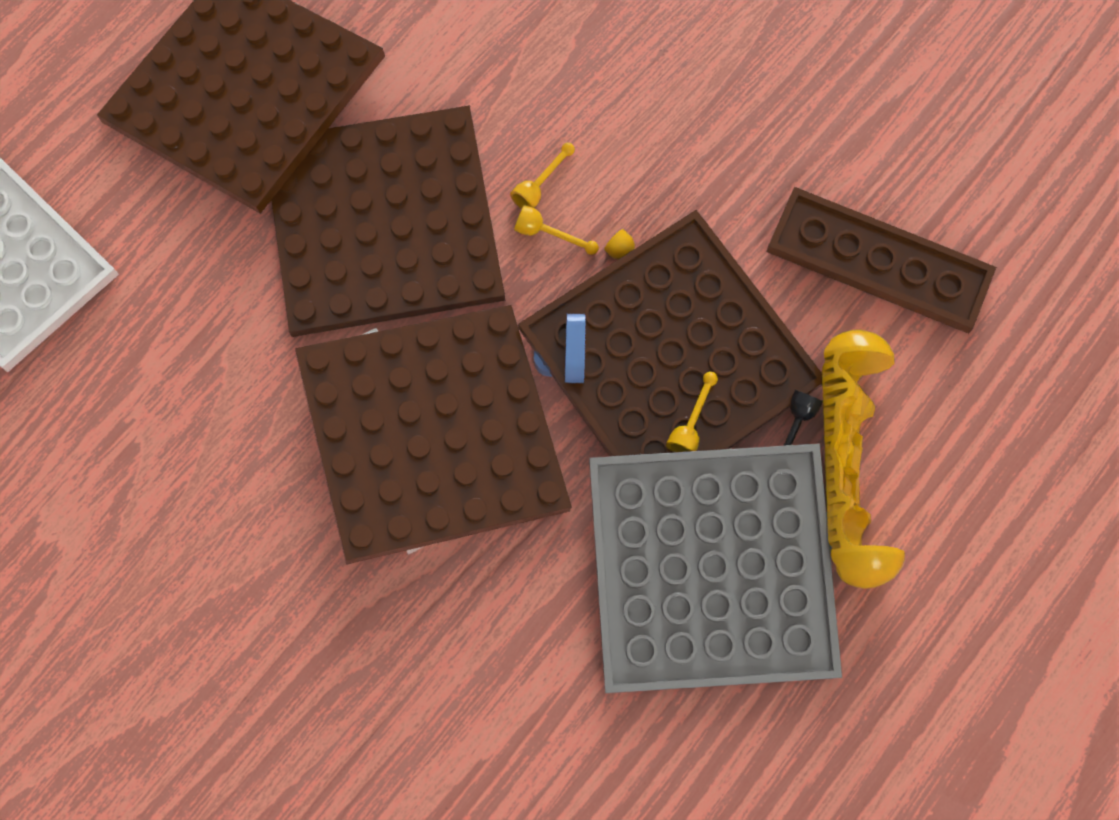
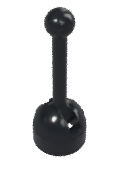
[784,390,823,446]

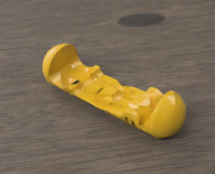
[822,330,905,589]

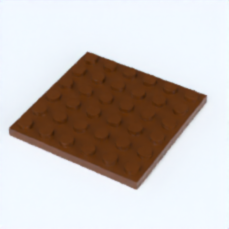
[97,0,385,214]
[271,105,506,337]
[518,210,822,456]
[295,305,572,565]

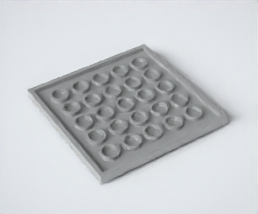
[589,444,842,693]

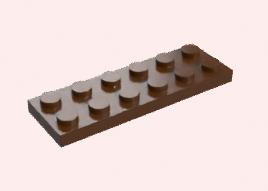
[766,187,997,334]

